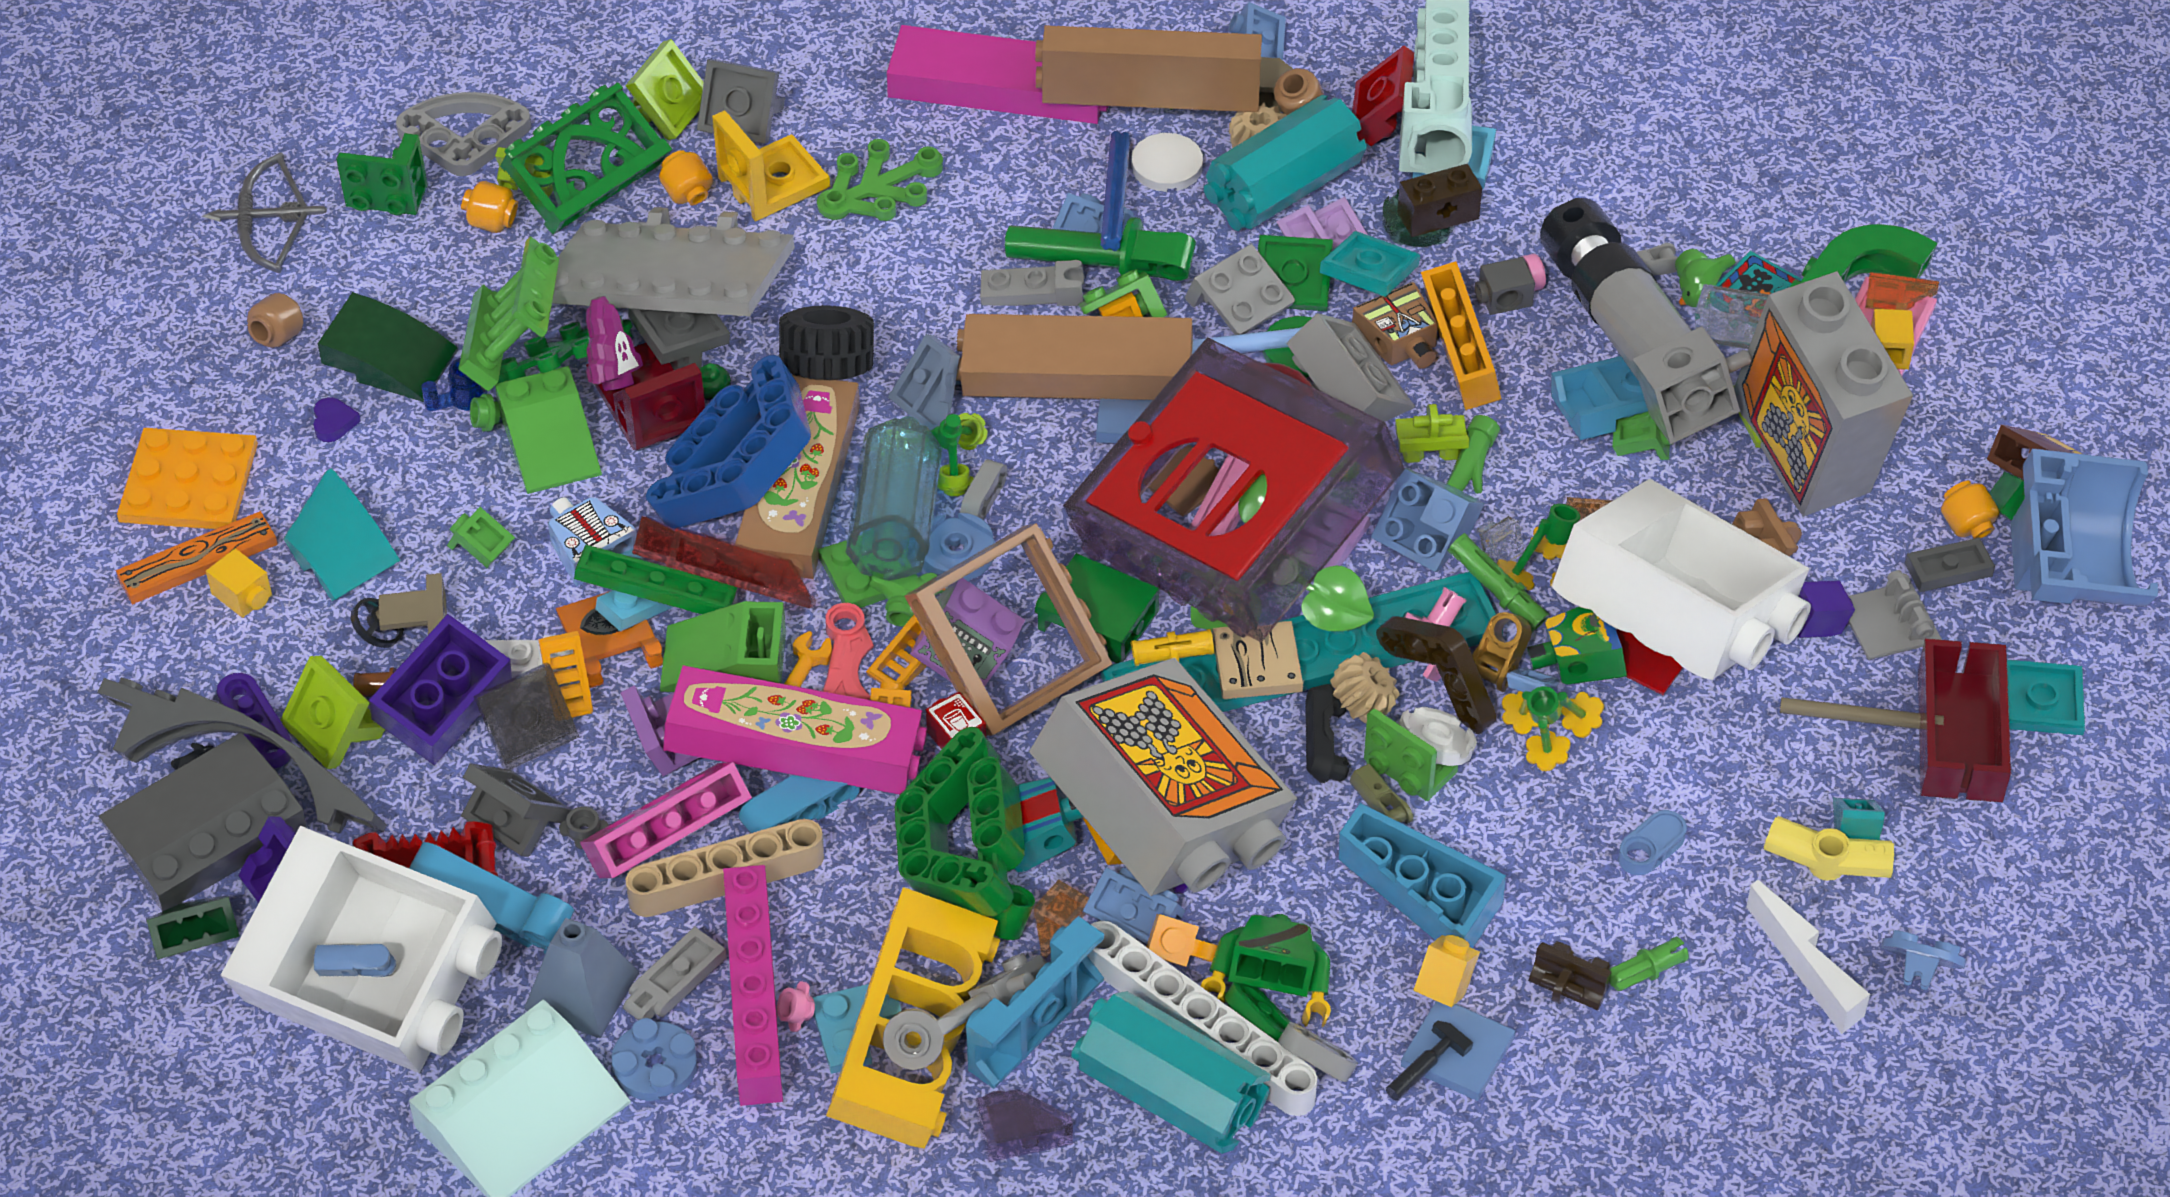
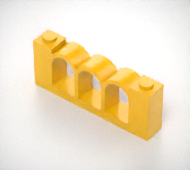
[826,887,1000,1149]

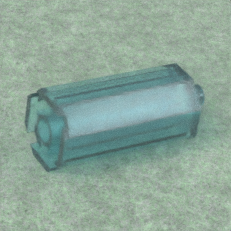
[846,416,942,581]

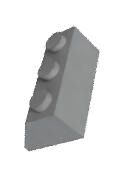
[1286,313,1415,432]

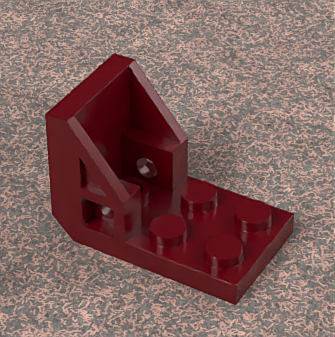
[586,342,705,450]

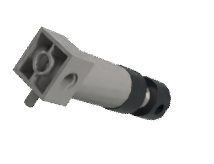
[1540,198,1752,444]

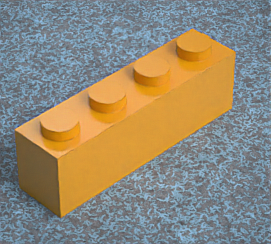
[1421,261,1502,410]

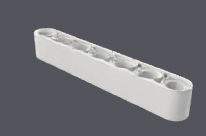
[1087,921,1317,1116]

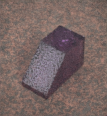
[976,1089,1073,1162]

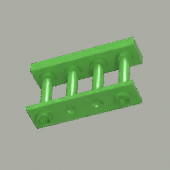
[459,236,559,392]

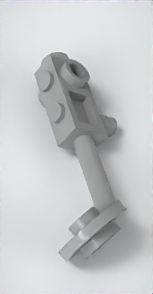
[883,953,1047,1070]

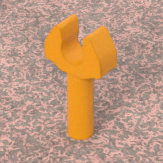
[784,631,832,687]

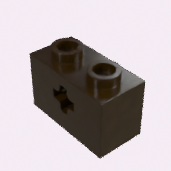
[1397,163,1482,237]

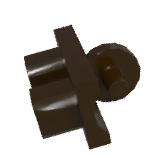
[1528,941,1612,1011]

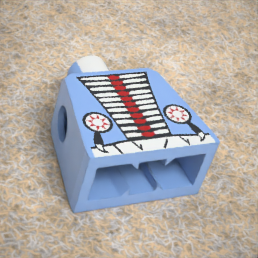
[548,497,639,586]

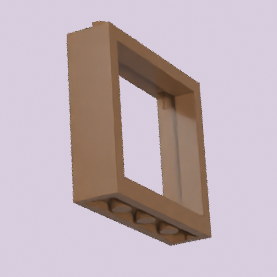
[904,523,1112,736]

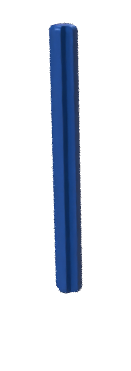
[1100,130,1130,251]

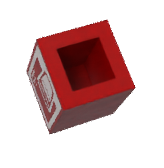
[925,691,987,750]

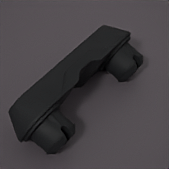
[1305,684,1349,783]

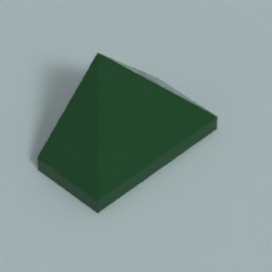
[146,896,239,960]

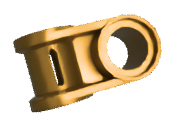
[1472,612,1532,692]

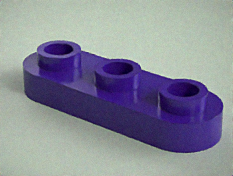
[216,673,292,769]

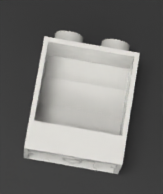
[1551,479,1811,680]
[221,826,502,1073]

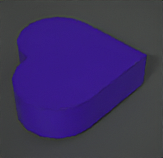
[313,397,361,442]

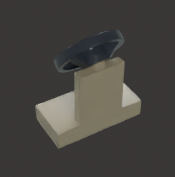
[351,573,447,648]

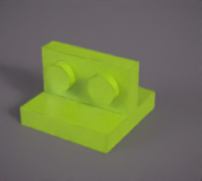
[622,39,704,140]
[280,655,385,769]

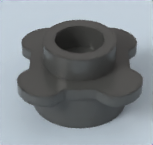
[559,806,608,849]

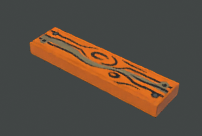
[115,511,278,605]

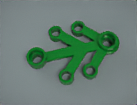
[498,316,633,383]

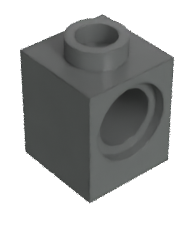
[1475,257,1535,315]

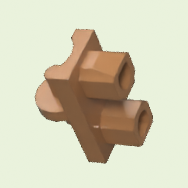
[1732,498,1802,557]

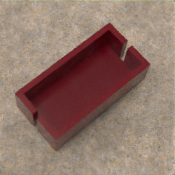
[1918,638,2011,803]

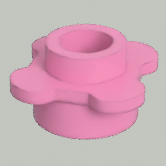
[777,981,815,1032]

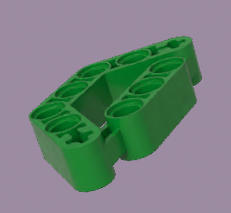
[894,727,1025,916]

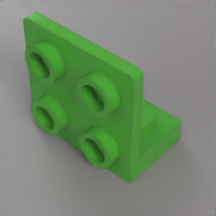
[1364,708,1458,802]

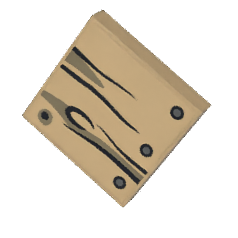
[1212,621,1303,699]

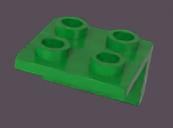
[336,133,428,215]

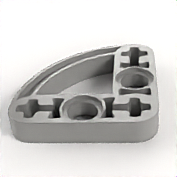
[396,92,531,176]

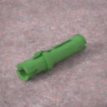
[1447,533,1550,633]

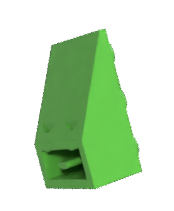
[660,601,786,692]

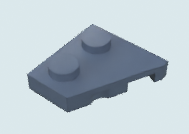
[888,334,959,431]

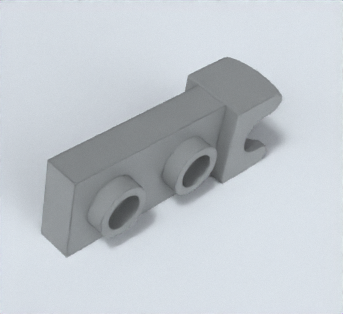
[980,260,1084,306]

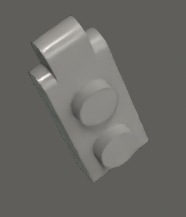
[623,927,727,1020]

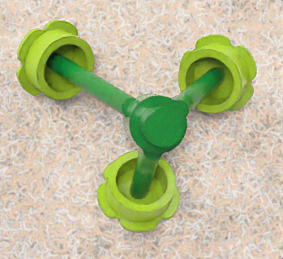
[879,413,988,496]

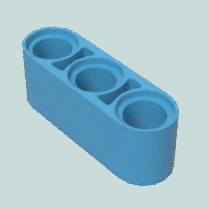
[739,775,860,833]

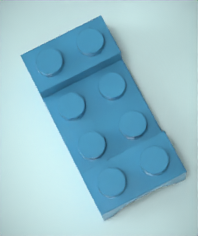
[1551,356,1648,440]
[966,916,1104,1089]

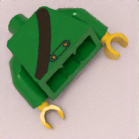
[1201,914,1331,1027]

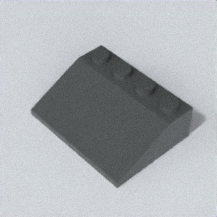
[98,732,307,911]

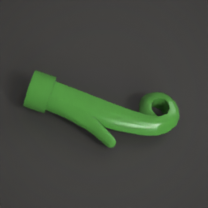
[1446,415,1500,494]

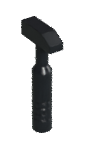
[1386,1020,1473,1101]

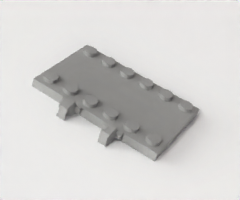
[552,207,795,316]

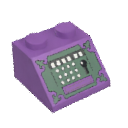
[910,578,1025,687]

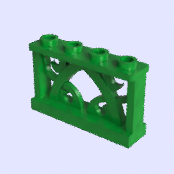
[500,82,673,235]

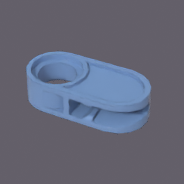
[1618,810,1687,875]

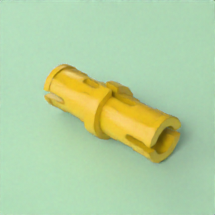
[1131,629,1214,666]

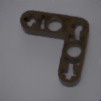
[1376,616,1496,734]

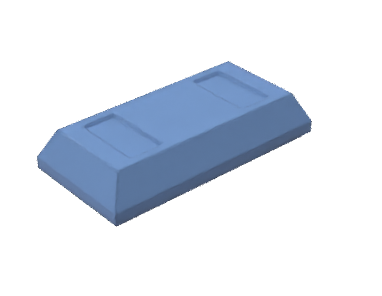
[1506,667,1560,692]

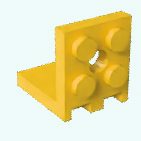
[712,110,830,222]

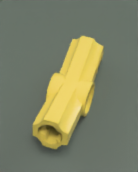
[1763,816,1894,881]

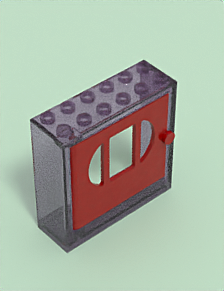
[1063,337,1405,642]

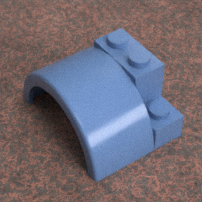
[2010,449,2158,607]

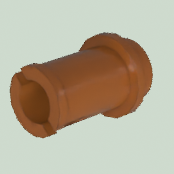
[353,667,397,697]

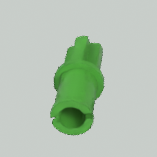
[1609,936,1689,991]

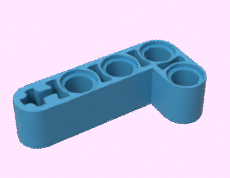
[409,842,575,954]

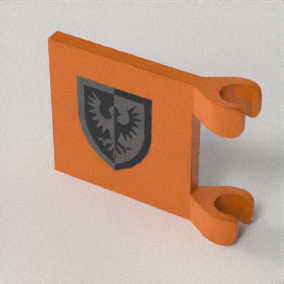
[556,591,663,688]

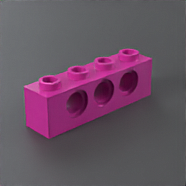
[580,762,752,878]

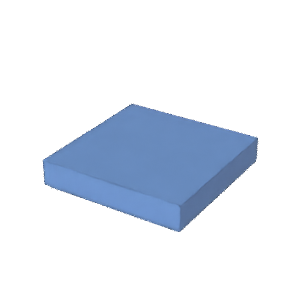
[1401,1001,1516,1101]

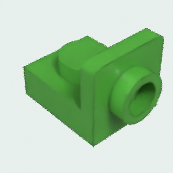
[1612,412,1674,460]
[447,507,515,568]

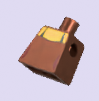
[1987,424,2083,480]

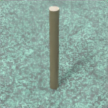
[1780,697,1944,729]

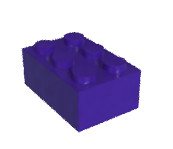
[369,614,512,766]

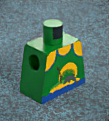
[1527,606,1627,685]

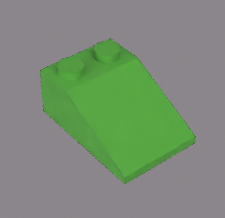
[495,366,602,494]

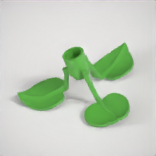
[1191,474,1374,631]

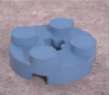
[918,513,995,582]
[611,1018,698,1101]

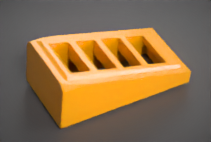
[866,615,927,688]
[538,631,593,720]

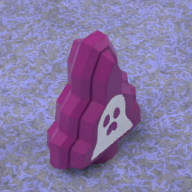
[586,296,643,391]

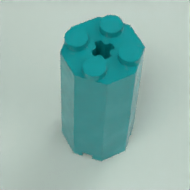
[1204,95,1367,231]
[1071,991,1271,1154]

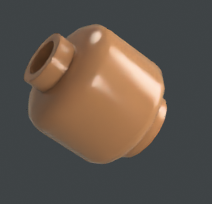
[1274,68,1324,115]
[247,293,304,348]

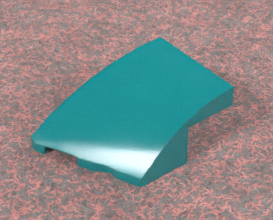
[283,468,401,601]

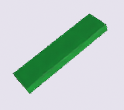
[574,545,737,614]

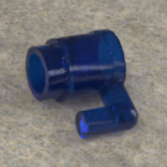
[421,358,487,412]

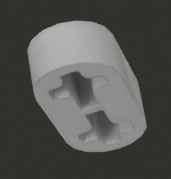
[960,459,1008,520]
[1278,1022,1358,1082]

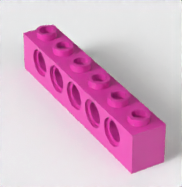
[723,865,783,1106]

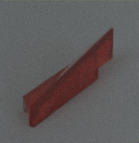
[632,515,816,609]

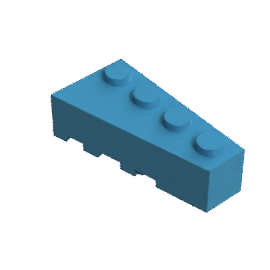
[1339,803,1506,948]

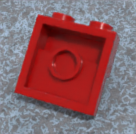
[1352,45,1415,146]

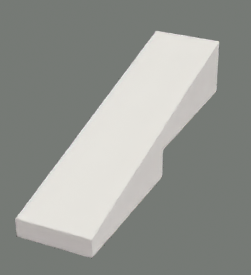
[1746,880,1870,1034]

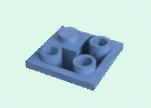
[1371,468,1485,572]

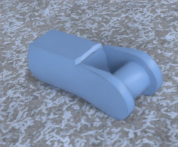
[314,944,396,977]

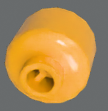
[659,150,713,206]
[461,181,518,233]
[1941,480,2000,539]

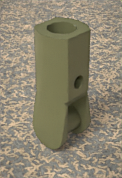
[1350,763,1413,824]

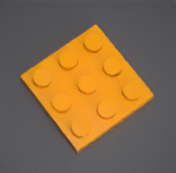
[117,428,258,529]

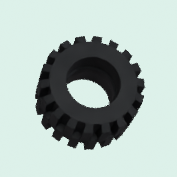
[779,305,874,380]

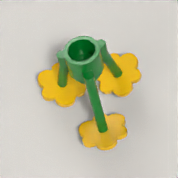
[1496,503,1581,590]
[1502,686,1604,771]

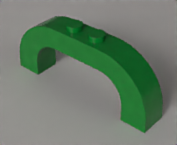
[1790,224,1938,287]

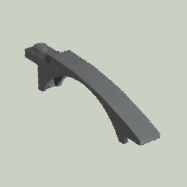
[97,677,387,834]

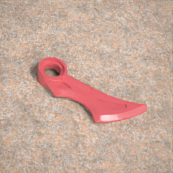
[822,603,873,700]

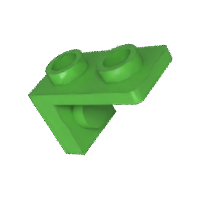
[1078,269,1167,317]

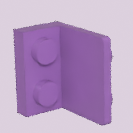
[620,685,699,776]

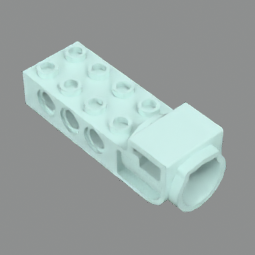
[1399,0,1472,174]

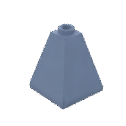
[524,918,639,1038]

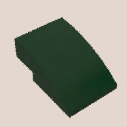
[317,292,458,402]

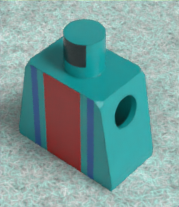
[1014,778,1084,872]

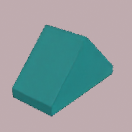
[1833,797,1885,840]

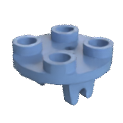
[1881,930,1967,990]

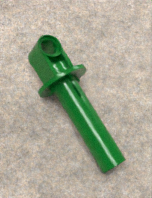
[1005,217,1196,281]

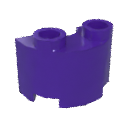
[238,816,296,904]

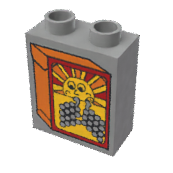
[1734,271,1913,517]
[1029,657,1297,896]

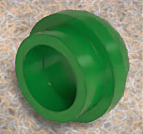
[700,363,731,399]

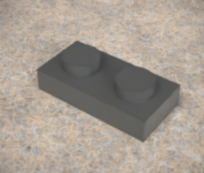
[1905,537,1995,593]

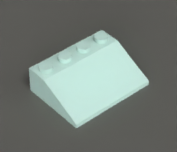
[409,999,631,1197]

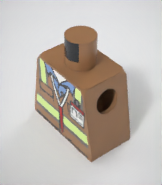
[1352,282,1437,369]

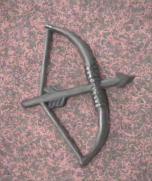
[202,152,327,273]

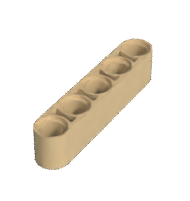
[625,819,824,917]

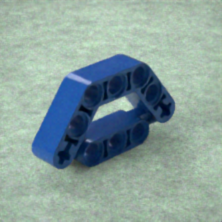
[646,355,811,529]

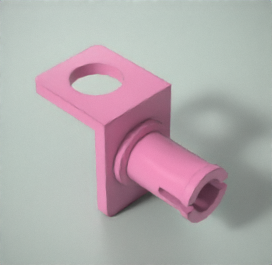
[1405,587,1467,682]

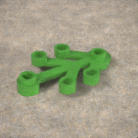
[817,139,943,221]

